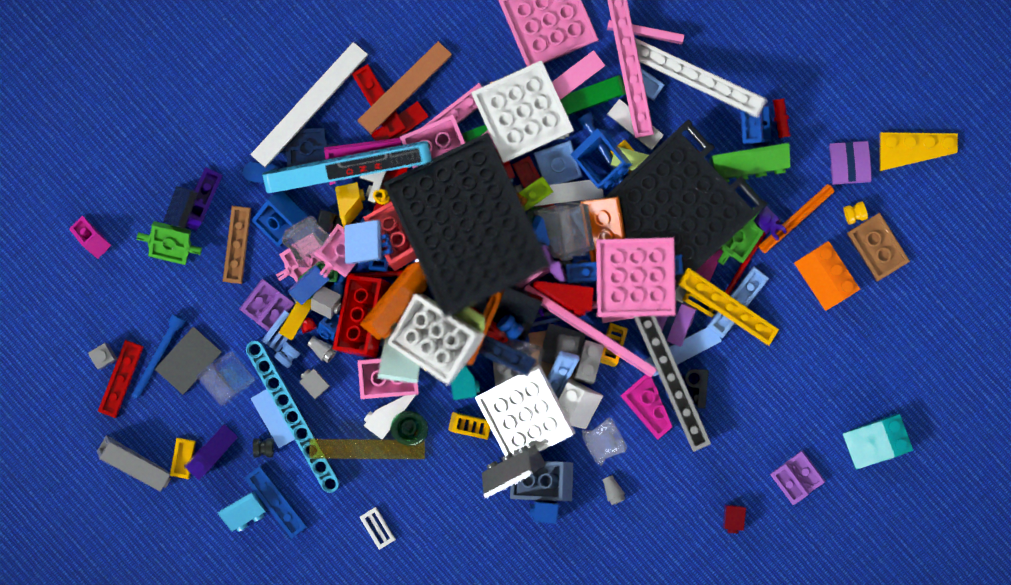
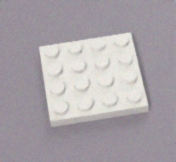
[471,60,574,163]
[475,364,575,456]

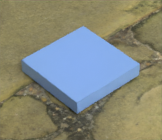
[534,141,583,185]
[345,220,381,264]

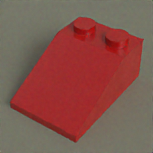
[529,281,593,317]

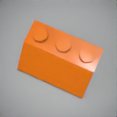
[794,241,860,311]

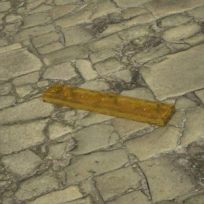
[309,439,425,459]

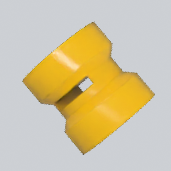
[843,201,868,225]

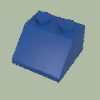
[251,191,308,247]

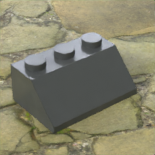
[482,445,546,498]

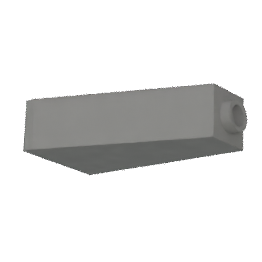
[97,435,171,491]

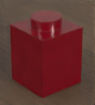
[723,505,746,534]

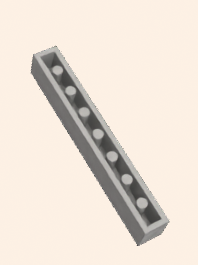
[634,316,711,452]

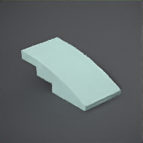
[378,322,420,383]

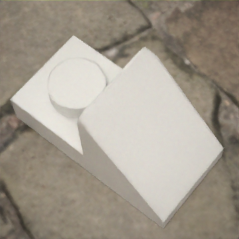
[360,171,387,204]

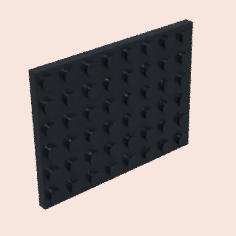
[383,132,551,318]

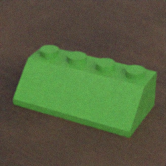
[709,143,790,183]

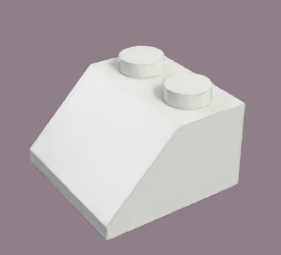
[558,378,603,429]

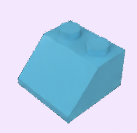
[218,491,267,532]

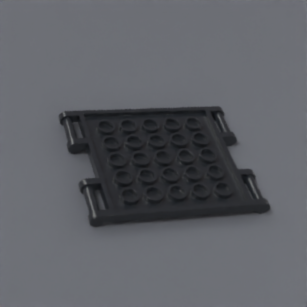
[582,119,768,290]

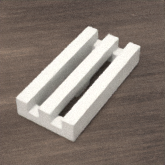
[360,507,396,550]

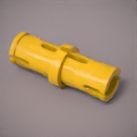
[373,189,391,205]

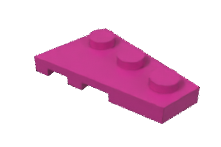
[620,374,672,440]

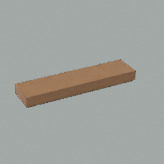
[223,206,252,284]

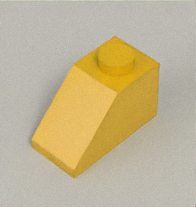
[335,182,365,228]

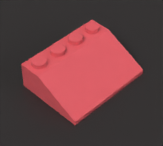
[363,201,417,271]

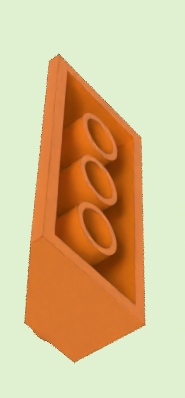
[360,262,428,339]

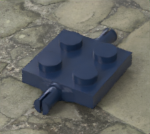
[280,128,339,167]

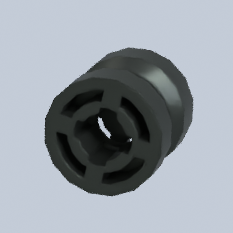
[253,438,274,458]

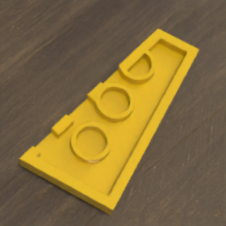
[880,133,958,171]

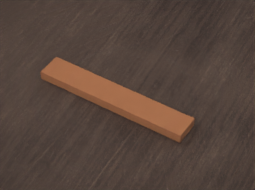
[358,42,452,135]

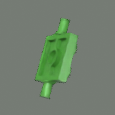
[717,207,764,266]
[137,221,202,265]

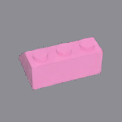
[400,115,465,168]
[358,358,419,399]

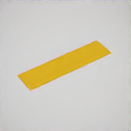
[279,299,311,340]

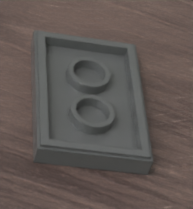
[155,326,222,395]

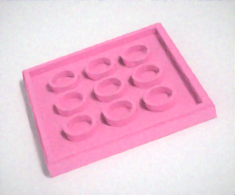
[498,0,598,67]
[596,238,676,317]

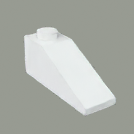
[364,395,416,439]

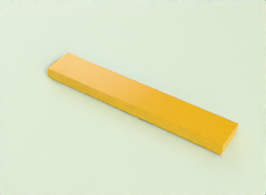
[678,268,779,346]

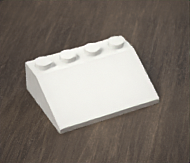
[387,294,485,385]

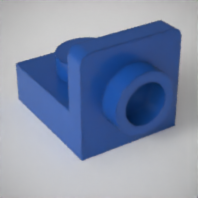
[317,312,340,342]

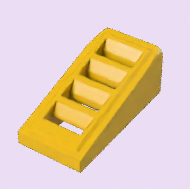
[600,323,628,367]
[448,412,490,440]

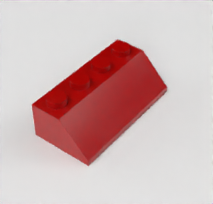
[332,275,391,359]

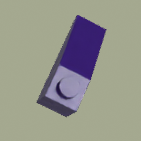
[186,167,223,231]
[184,424,238,480]

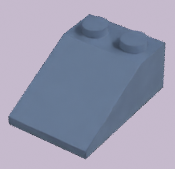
[510,461,573,501]

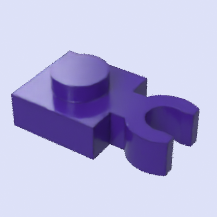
[754,206,787,241]

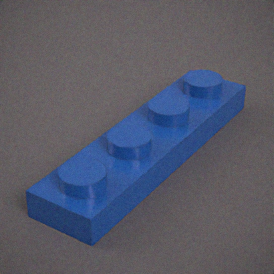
[245,466,307,539]

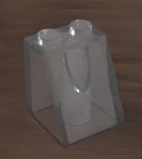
[534,202,595,261]
[196,351,256,406]

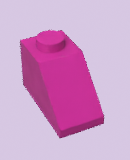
[69,216,111,259]

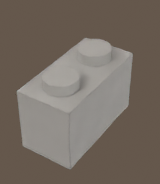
[573,340,604,385]

